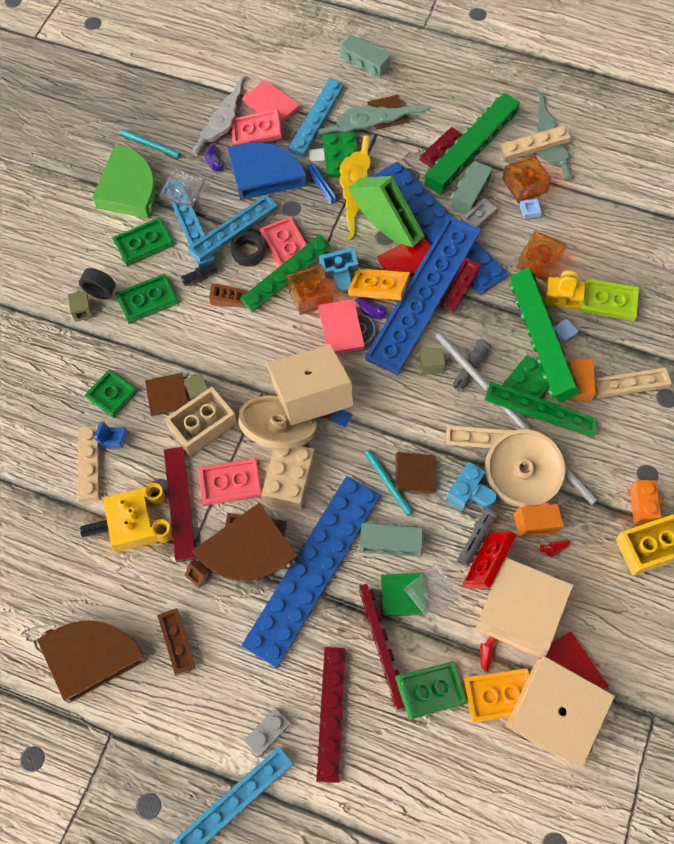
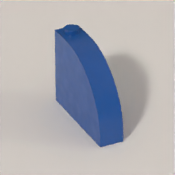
[228,142,306,200]

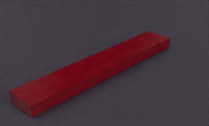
[164,447,196,562]

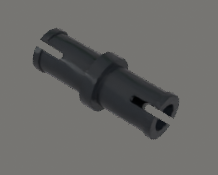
[181,262,218,287]

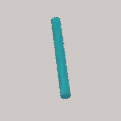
[121,129,181,159]
[364,449,413,516]

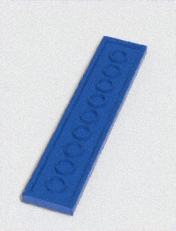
[372,161,508,296]
[365,216,481,376]
[241,476,381,669]

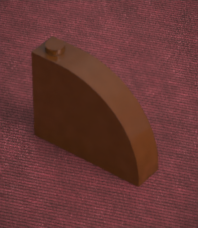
[192,502,298,581]
[37,621,147,703]

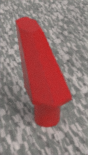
[539,540,571,557]
[480,636,497,672]

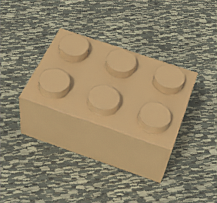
[165,387,237,456]
[261,446,315,511]

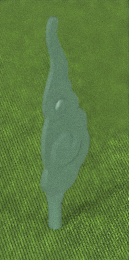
[537,92,572,181]
[318,106,430,136]

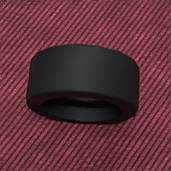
[231,232,265,267]
[78,268,116,299]

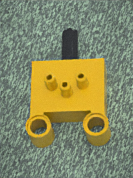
[80,483,173,552]

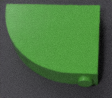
[92,144,156,219]
[348,176,424,247]

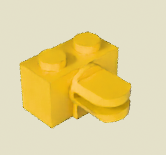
[544,271,585,310]

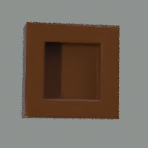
[184,559,211,588]

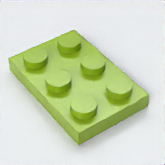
[580,278,639,321]

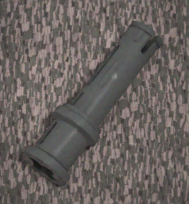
[452,339,492,391]
[457,508,499,567]

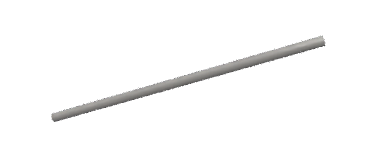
[436,332,597,505]

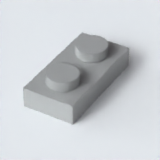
[461,199,497,228]
[244,708,290,757]

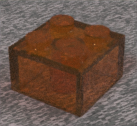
[502,154,552,204]
[516,230,567,282]
[286,264,333,316]

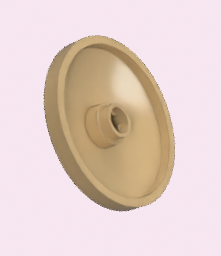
[238,396,317,449]
[485,429,565,507]

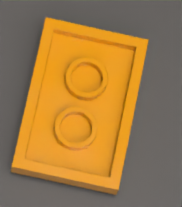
[348,269,410,300]
[463,668,529,723]

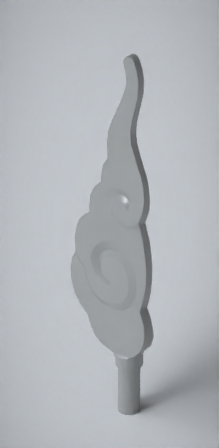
[192,75,246,156]

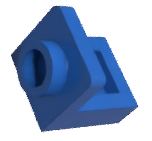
[94,422,129,448]

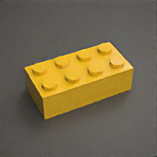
[615,514,674,576]

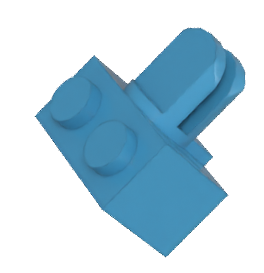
[319,247,358,293]
[446,462,496,511]

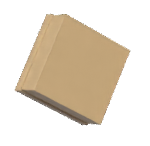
[267,344,353,426]
[475,558,573,658]
[505,657,614,768]

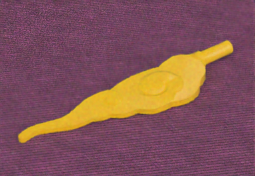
[340,135,370,240]

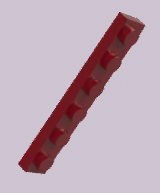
[359,583,405,713]
[316,647,346,783]

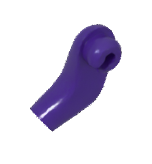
[205,144,223,172]
[357,297,387,319]

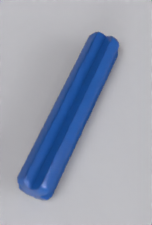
[307,163,337,204]

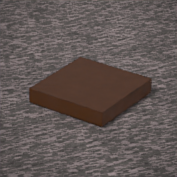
[367,95,408,130]
[145,373,188,416]
[395,452,436,494]

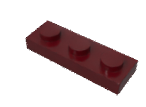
[420,127,463,168]
[439,258,481,313]

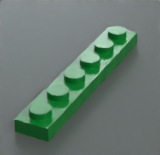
[240,233,332,313]
[484,381,597,438]

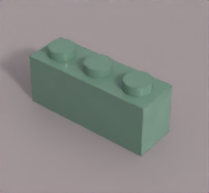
[341,34,391,78]
[450,161,493,214]
[359,521,422,558]

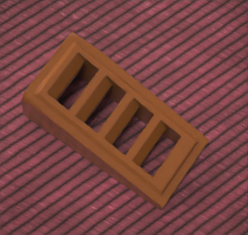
[209,284,248,308]

